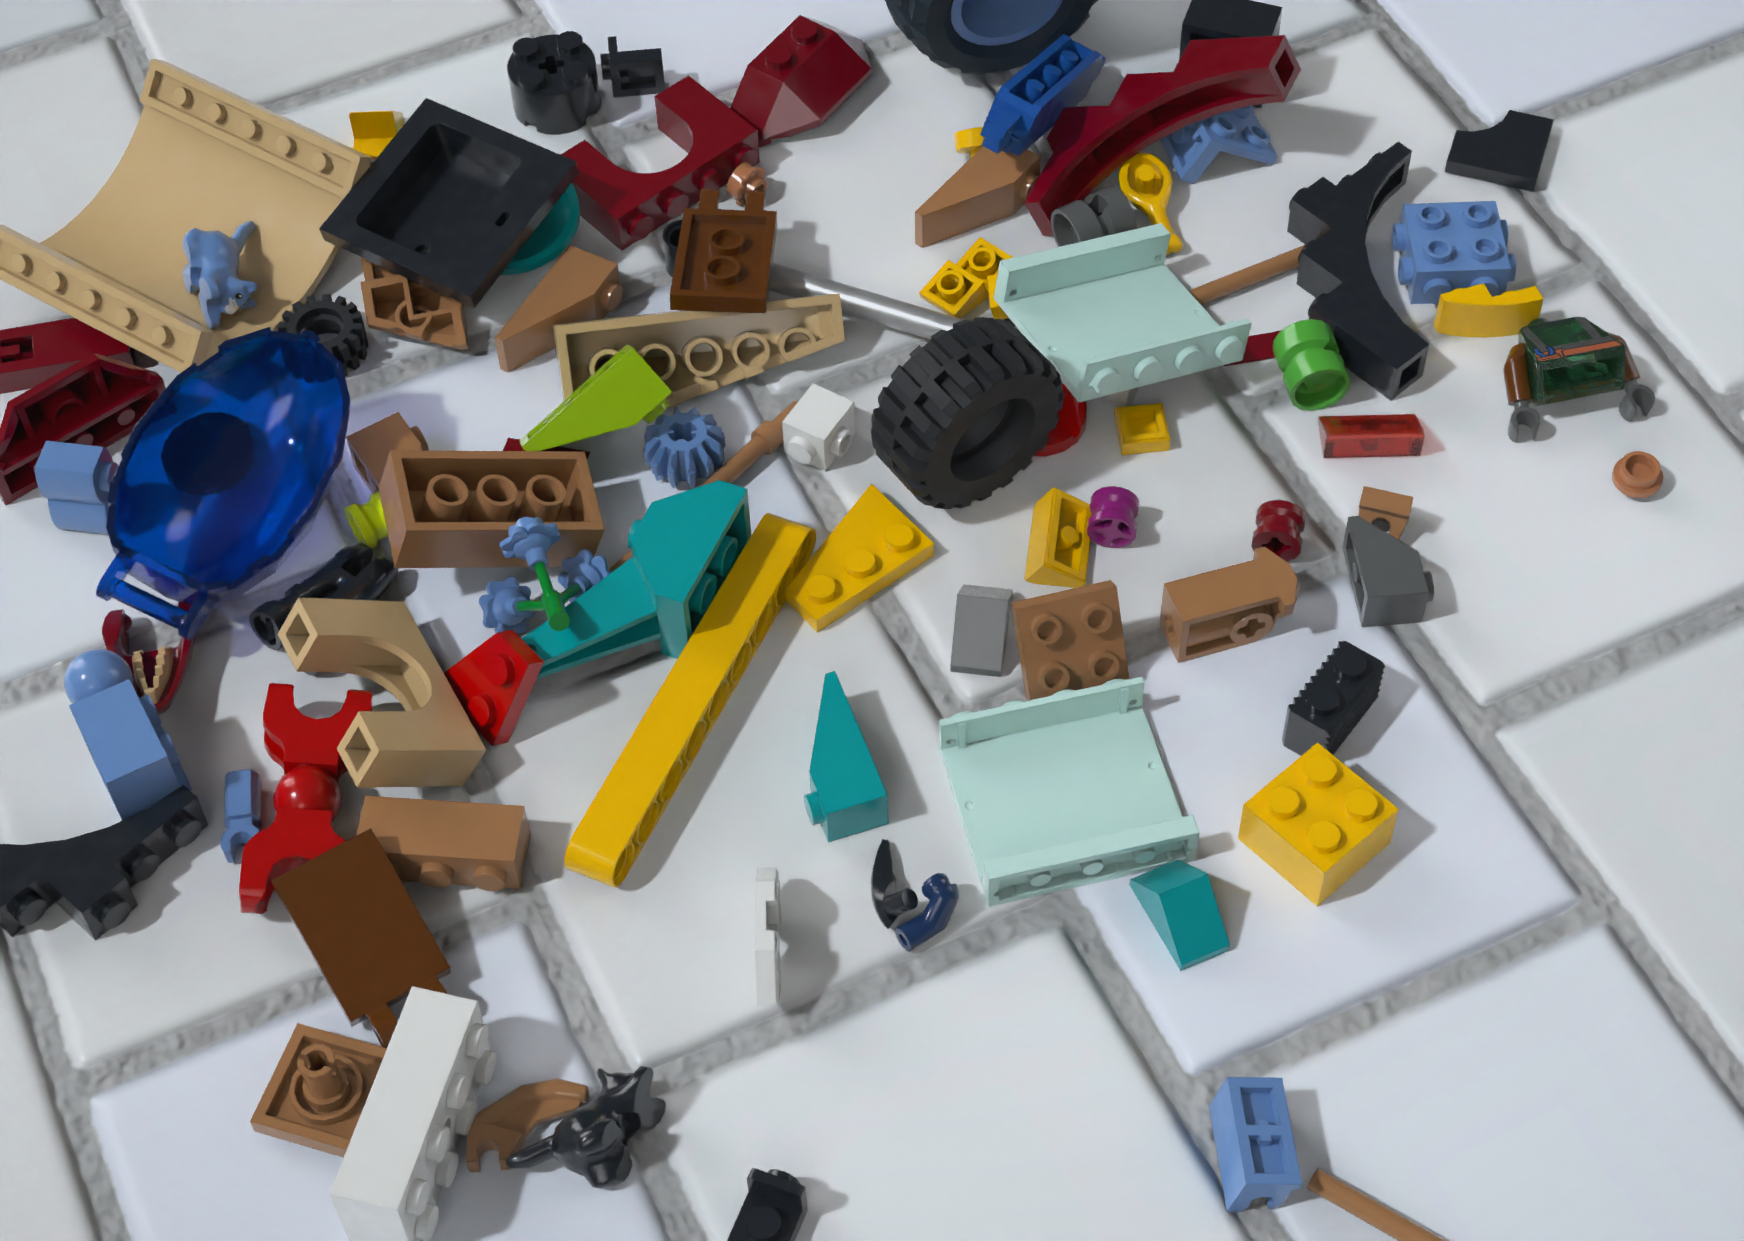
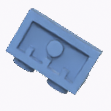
[1160,105,1278,184]

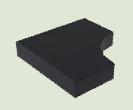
[1445,110,1554,191]

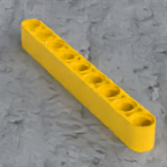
[564,513,816,888]

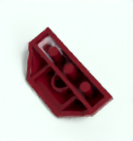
[730,15,872,147]
[0,353,173,505]

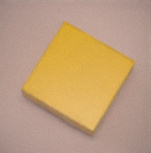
[1114,403,1170,455]

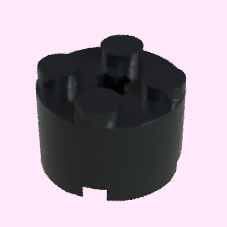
[507,31,601,135]

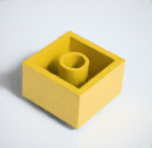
[1238,742,1399,907]

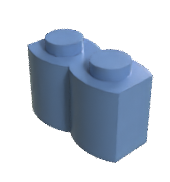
[35,441,131,536]

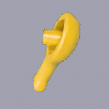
[1118,153,1183,256]

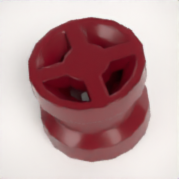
[1251,500,1306,562]

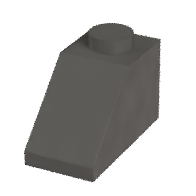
[1342,516,1434,627]

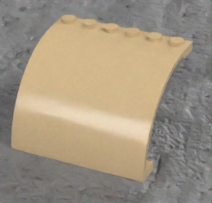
[0,59,372,376]

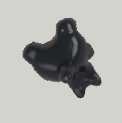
[506,1066,666,1189]

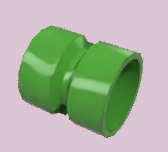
[1272,319,1351,411]

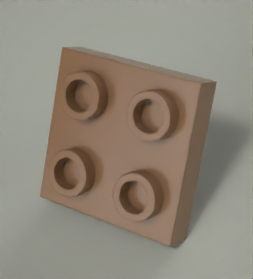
[1011,580,1129,701]
[250,1023,387,1158]

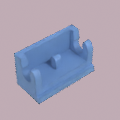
[1209,1077,1302,1212]

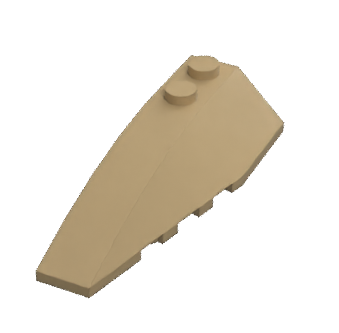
[553,293,845,409]

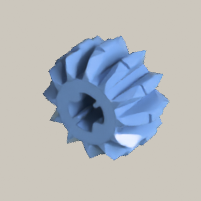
[643,406,726,489]

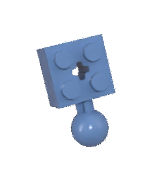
[64,649,192,821]

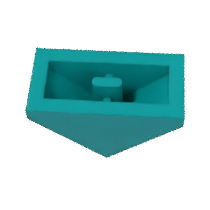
[1129,859,1230,971]

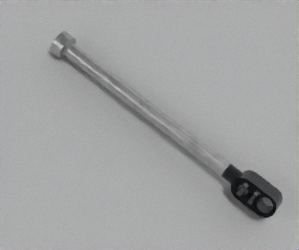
[662,219,1139,407]

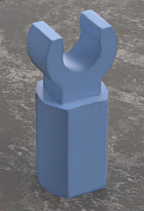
[221,769,261,863]

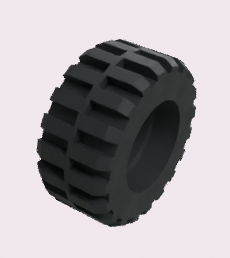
[871,317,1064,509]

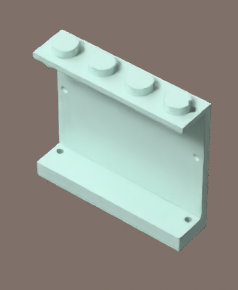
[993,223,1252,403]
[939,676,1200,907]

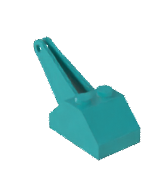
[521,480,751,680]

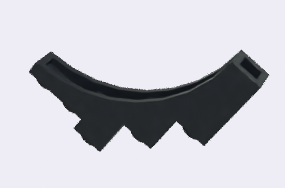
[1287,141,1429,401]
[0,785,208,940]

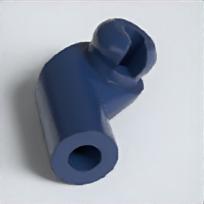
[895,873,960,952]

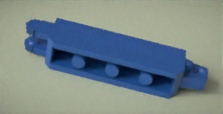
[980,34,1106,156]

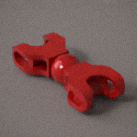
[239,683,372,914]

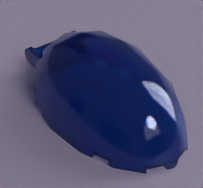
[96,327,351,640]

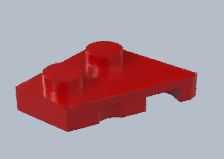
[444,630,544,746]

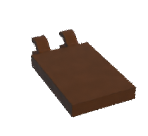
[670,189,777,313]
[272,828,451,1048]

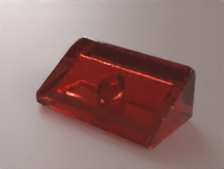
[1318,414,1425,458]

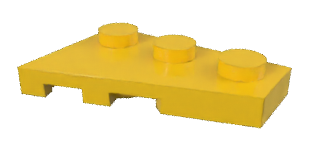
[785,483,934,632]

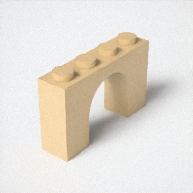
[277,597,486,788]

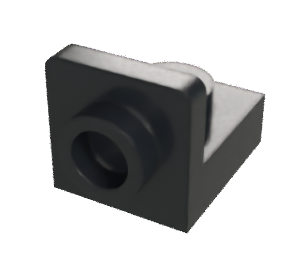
[600,36,665,97]
[727,1168,808,1241]

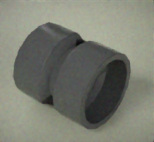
[1051,185,1137,247]

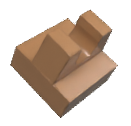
[1359,486,1413,540]

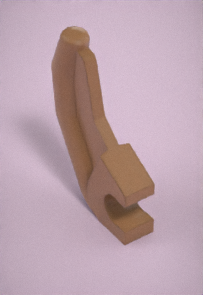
[466,1078,589,1172]

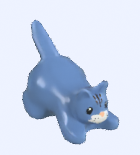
[182,221,257,329]

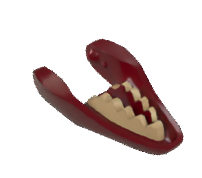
[102,598,198,715]

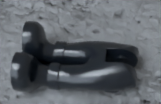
[249,542,399,676]

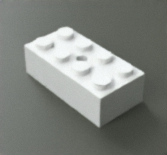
[329,986,496,1241]

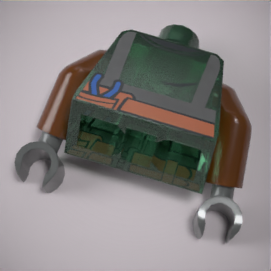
[1503,316,1655,442]

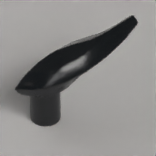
[871,839,918,929]

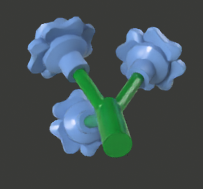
[479,517,611,633]

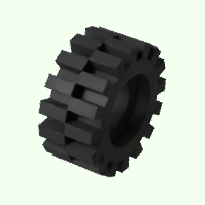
[277,294,369,382]

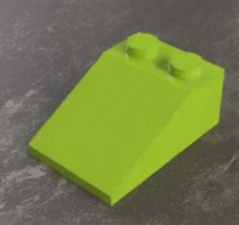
[519,344,672,451]

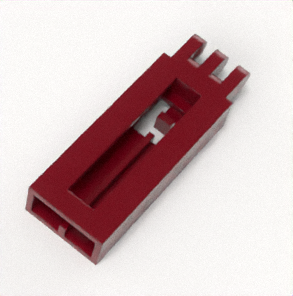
[0,318,135,394]

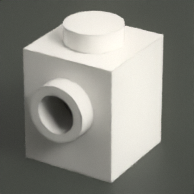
[782,384,855,472]

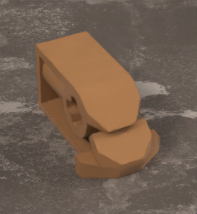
[1159,547,1301,663]

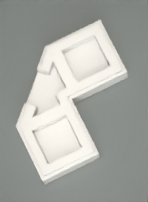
[755,868,781,1005]

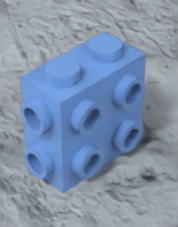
[1392,201,1516,304]

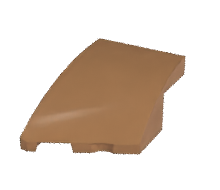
[360,257,469,350]

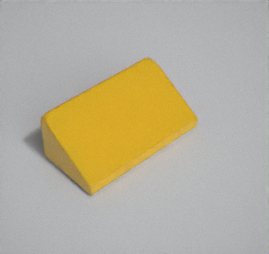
[1024,487,1092,588]

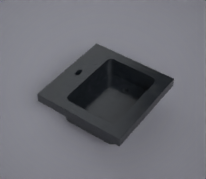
[319,98,579,308]

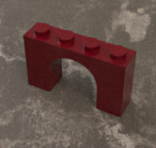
[560,75,760,251]

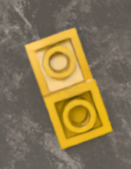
[919,237,1013,318]
[1434,283,1544,338]

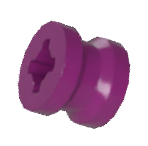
[1087,486,1139,548]

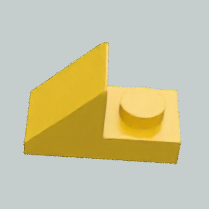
[349,111,404,167]

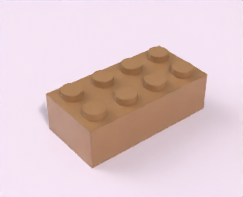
[379,450,605,568]

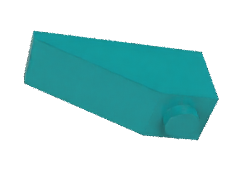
[804,671,889,843]

